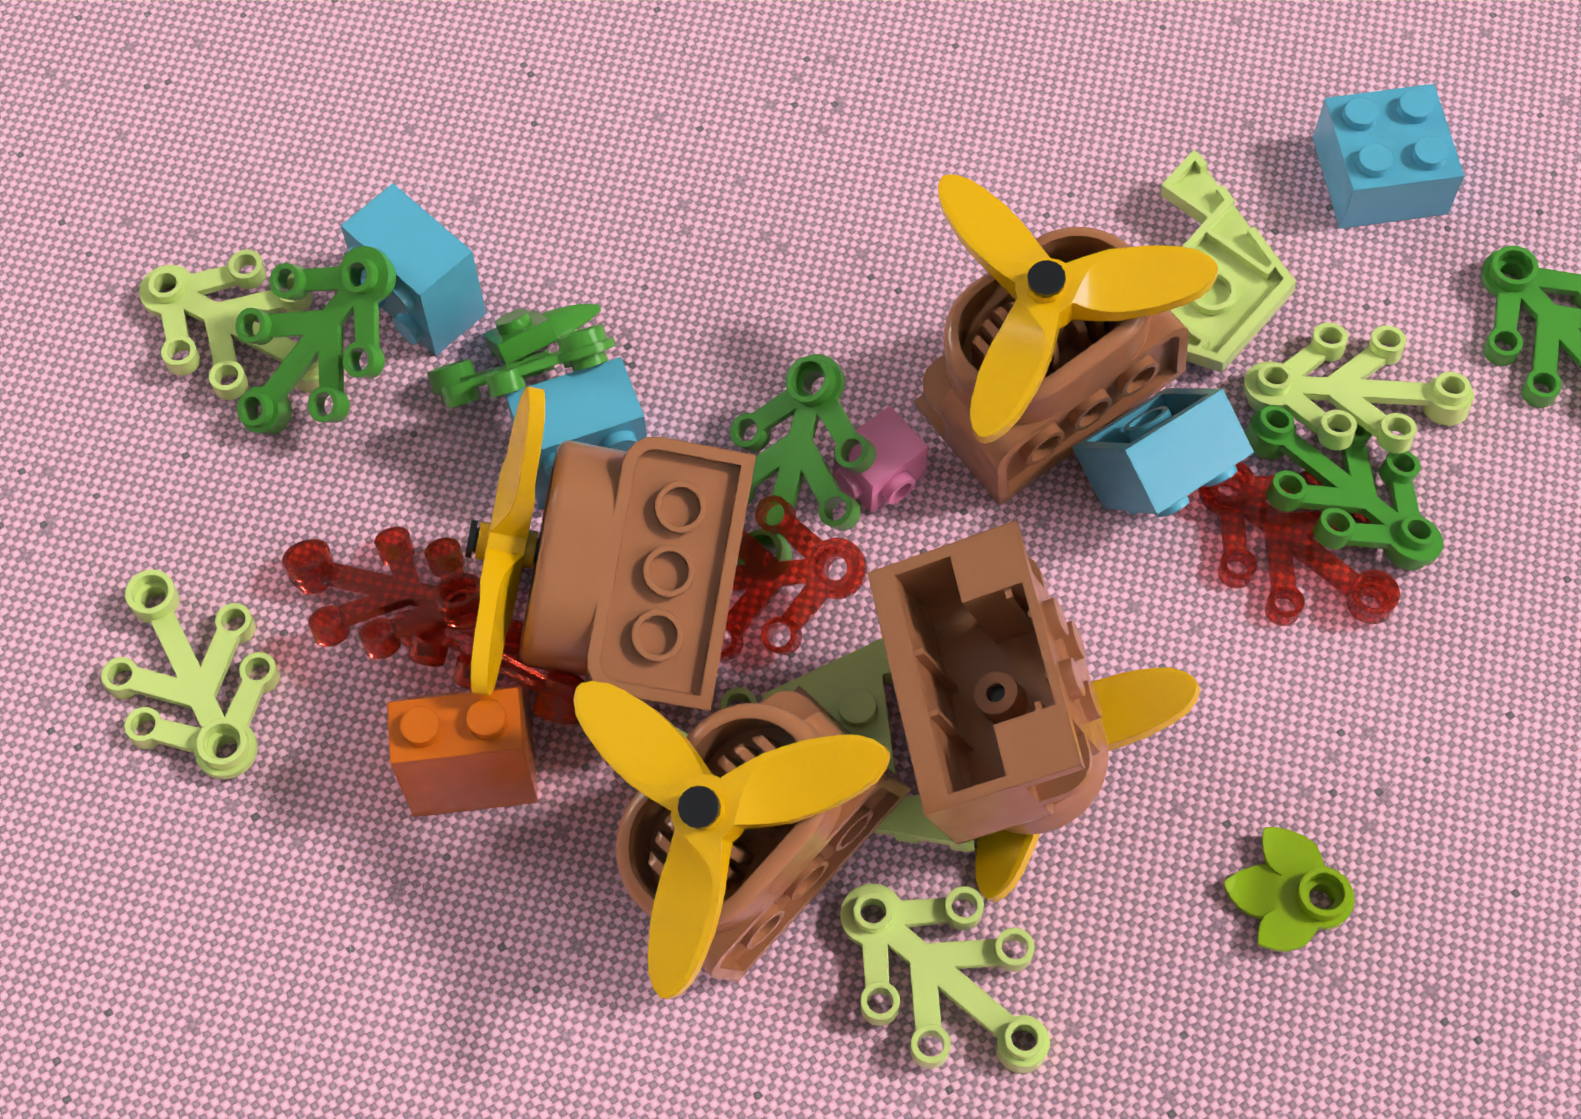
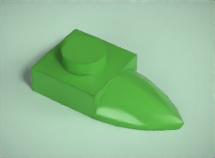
[482,304,601,365]

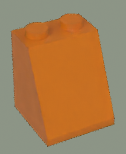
[387,683,538,817]

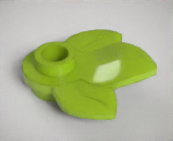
[1223,827,1355,952]

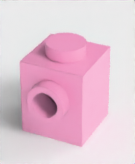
[832,406,928,513]

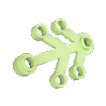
[139,250,319,400]
[1243,323,1474,454]
[101,569,280,779]
[840,884,1050,1073]

